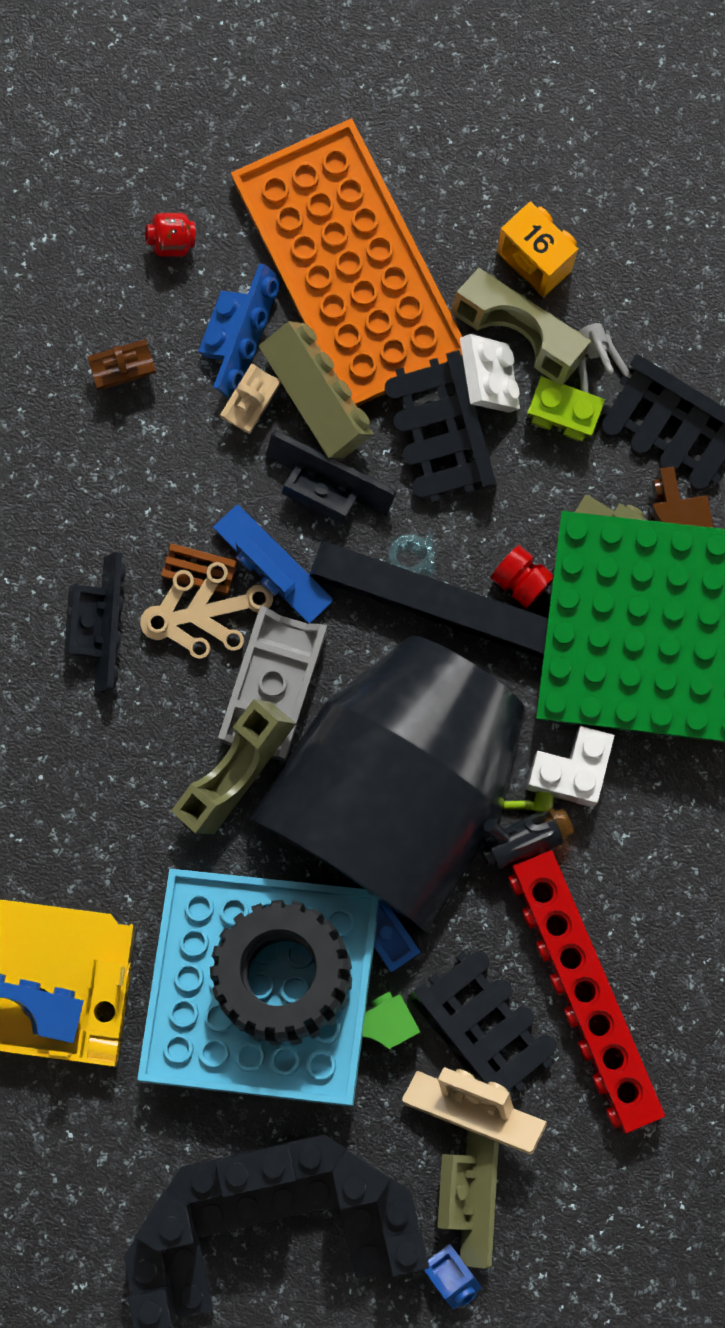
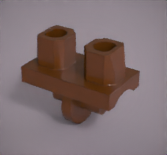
[87,339,156,391]

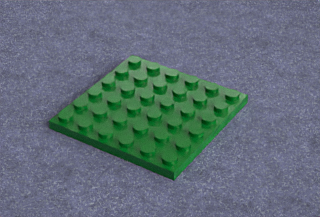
[536,511,725,742]

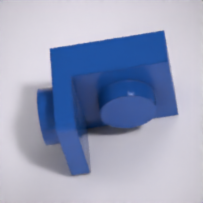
[424,1244,481,1309]

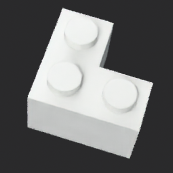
[526,726,615,808]

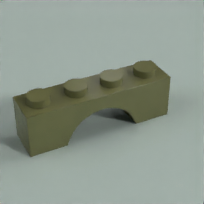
[450,267,591,386]
[171,699,296,834]

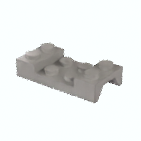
[218,606,327,762]

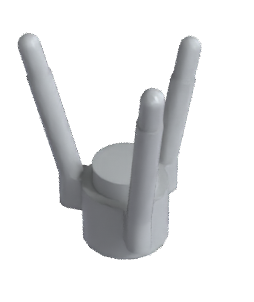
[579,323,632,393]

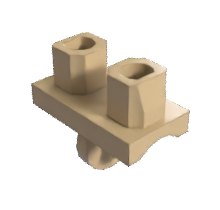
[220,364,281,434]

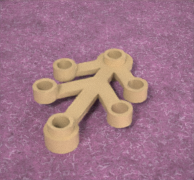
[140,562,273,659]

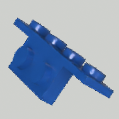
[198,263,281,399]
[213,505,333,624]

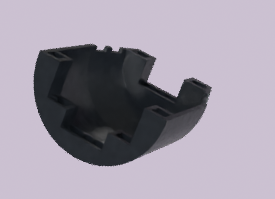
[248,636,526,935]

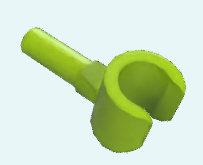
[504,791,554,813]

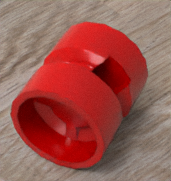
[490,544,554,610]

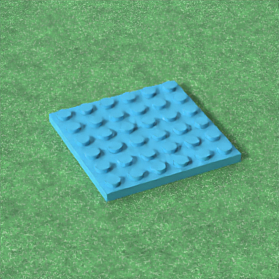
[137,868,380,1107]

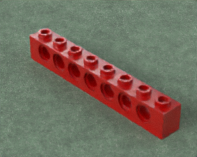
[508,850,666,1133]

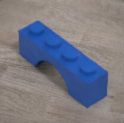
[0,974,84,1043]

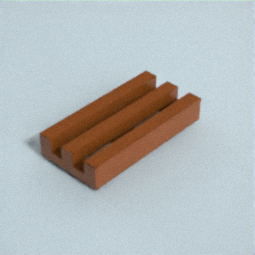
[161,543,237,596]

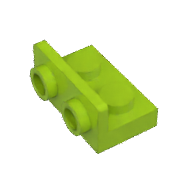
[527,376,605,442]

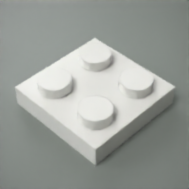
[460,334,520,413]

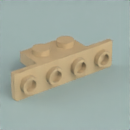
[402,1067,547,1155]

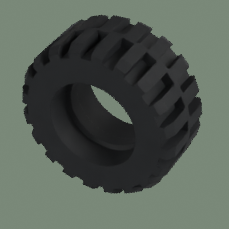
[210,900,353,1046]

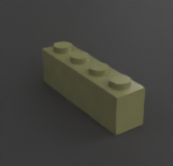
[259,321,374,459]

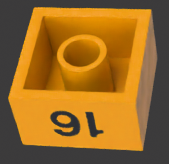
[496,201,578,298]

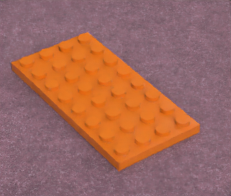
[231,118,463,407]

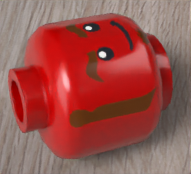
[145,212,196,257]

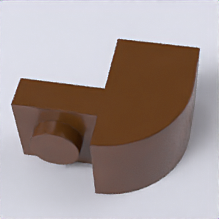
[649,466,714,528]

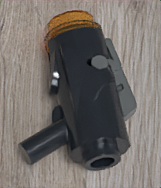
[480,808,574,871]

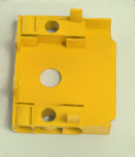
[0,900,136,1067]

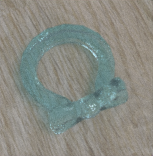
[389,534,435,573]

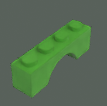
[293,992,420,1101]

